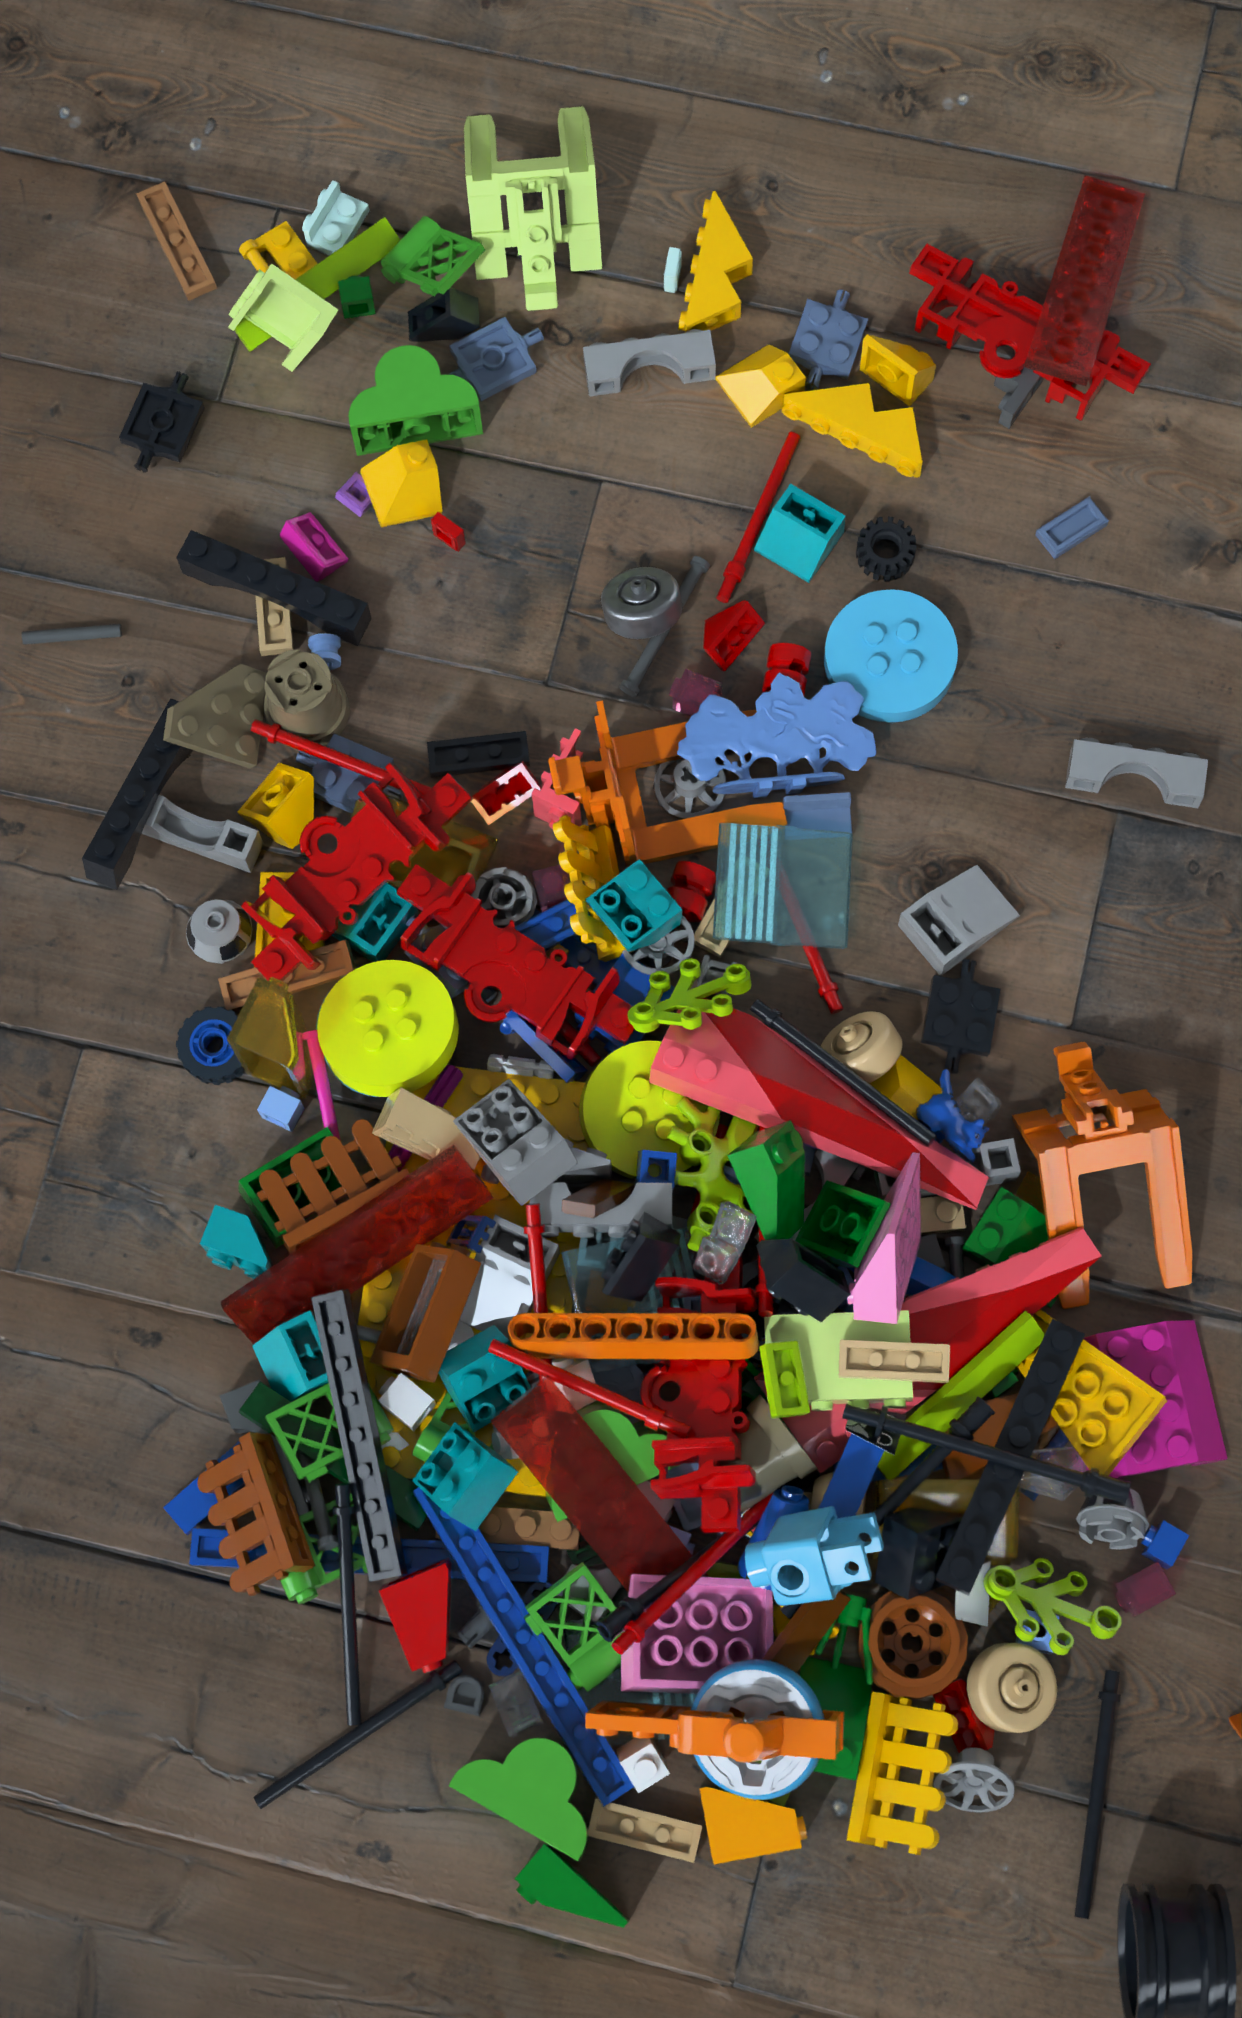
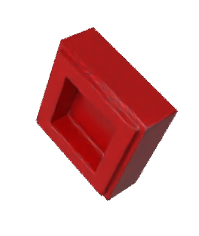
[431,512,466,552]

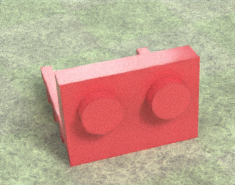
[531,728,583,829]

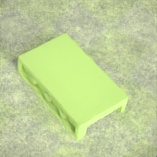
[228,264,338,372]
[764,1310,913,1411]

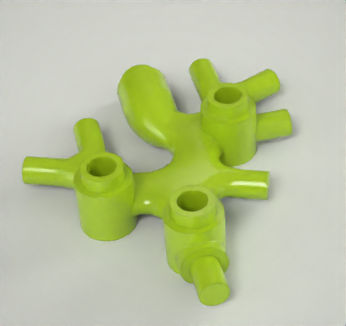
[667,1097,759,1252]

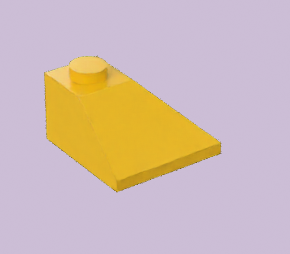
[860,334,936,407]
[716,344,806,428]
[360,439,443,527]
[237,762,314,849]
[870,1054,942,1121]

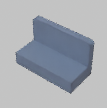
[783,792,852,841]

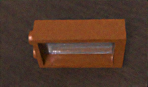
[369,1241,481,1383]

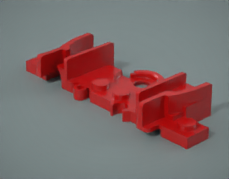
[909,243,1151,421]
[241,763,473,987]
[397,864,635,1061]
[640,1249,758,1533]

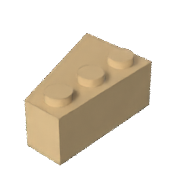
[372,1087,480,1177]

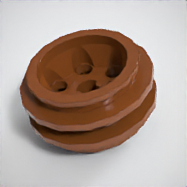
[857,1591,968,1699]

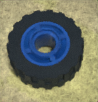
[176,1006,255,1085]

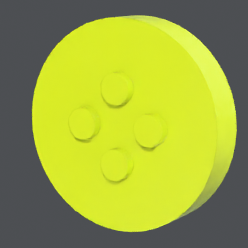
[317,960,459,1097]
[579,1040,720,1179]

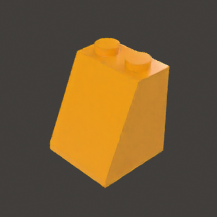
[699,1787,807,1864]

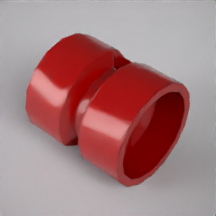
[762,643,811,696]
[666,861,717,922]

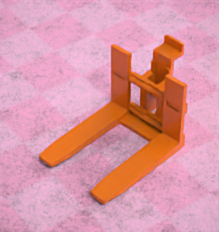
[548,701,787,868]
[1012,1042,1192,1309]

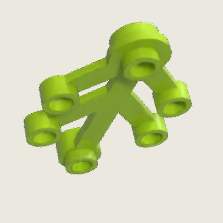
[628,959,752,1033]
[983,1558,1122,1655]

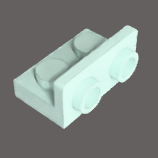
[302,180,370,256]

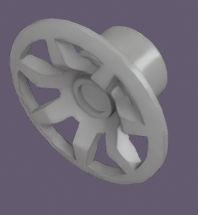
[654,758,726,819]
[622,915,694,975]
[934,1748,1015,1813]

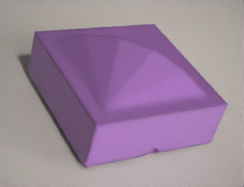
[335,472,372,517]

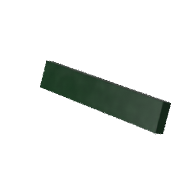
[239,1381,427,1531]

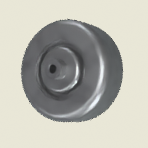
[601,567,682,639]

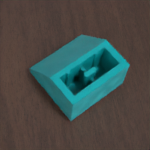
[754,483,846,583]
[586,859,683,952]
[332,883,419,962]
[200,1205,277,1281]
[252,1310,329,1402]
[439,1325,535,1432]
[412,1422,518,1531]

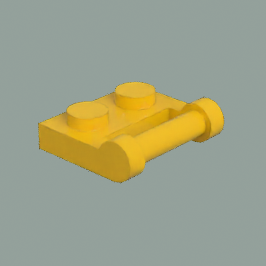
[239,221,318,280]

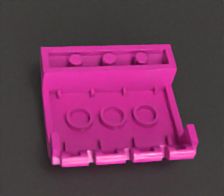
[1083,1320,1228,1480]

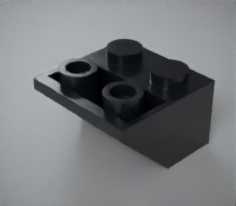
[601,1212,681,1302]
[757,1239,851,1322]
[875,1507,964,1600]

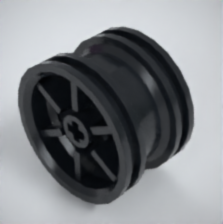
[1117,1883,1236,2018]

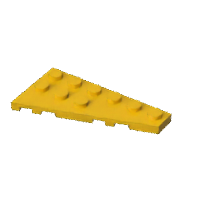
[1017,1309,1167,1476]

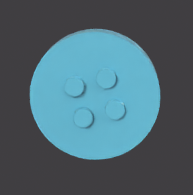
[824,590,958,722]

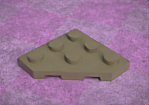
[163,663,267,769]

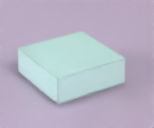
[664,247,682,293]

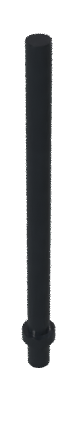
[750,999,937,1146]
[333,1483,362,1725]
[253,1660,463,1809]
[1074,1670,1121,1919]

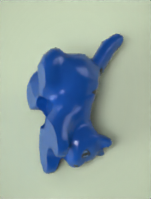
[916,1069,989,1163]

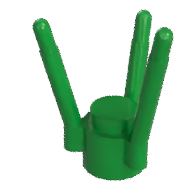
[815,1594,873,1685]

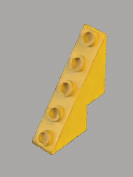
[679,191,753,332]
[782,383,922,478]

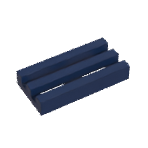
[446,1214,496,1253]

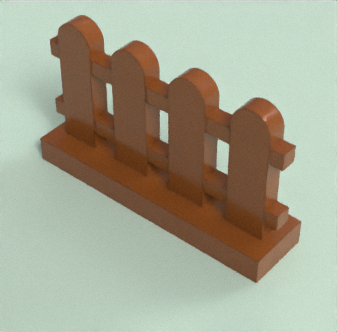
[257,1119,413,1256]
[197,1432,315,1596]

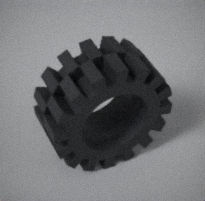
[856,516,916,581]

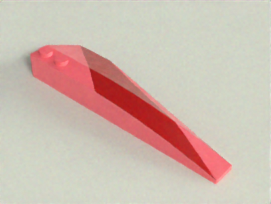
[649,997,989,1210]
[754,1227,1102,1473]

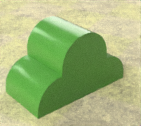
[349,345,483,456]
[545,1401,679,1522]
[448,1738,589,1861]

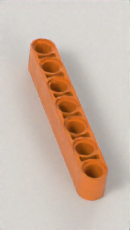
[508,1313,759,1359]

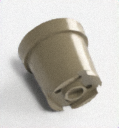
[264,650,350,749]
[721,1394,818,1513]

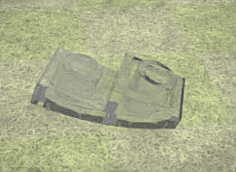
[692,1201,757,1285]

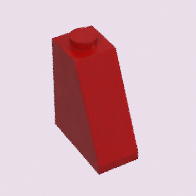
[379,1557,452,1673]

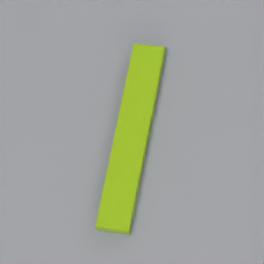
[234,217,400,352]
[877,1311,1045,1482]

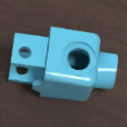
[745,1506,884,1606]

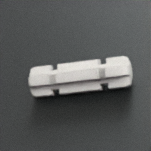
[487,1054,554,1079]

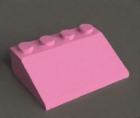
[847,1152,921,1324]
[621,1574,773,1694]

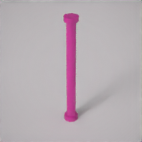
[302,1030,341,1141]

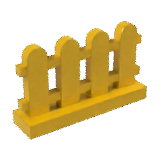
[553,815,634,962]
[846,1691,958,1856]

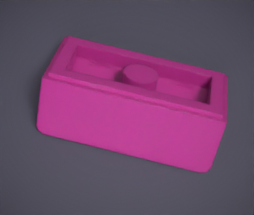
[280,512,349,582]

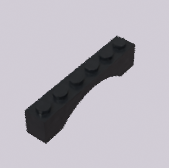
[176,530,372,646]
[82,698,193,890]

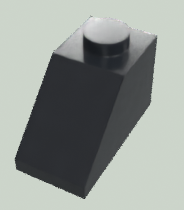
[408,287,480,342]

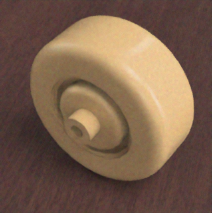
[821,1011,903,1084]
[967,1643,1057,1733]

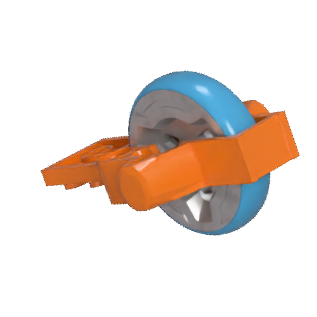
[585,1659,844,1800]

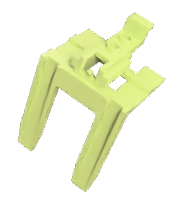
[464,107,602,311]

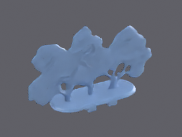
[677,673,876,799]

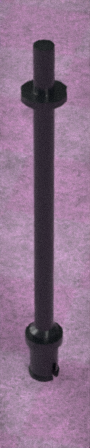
[780,1396,995,1620]
[842,1404,1131,1505]
[596,1470,820,1642]

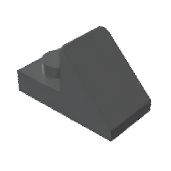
[994,365,1044,429]

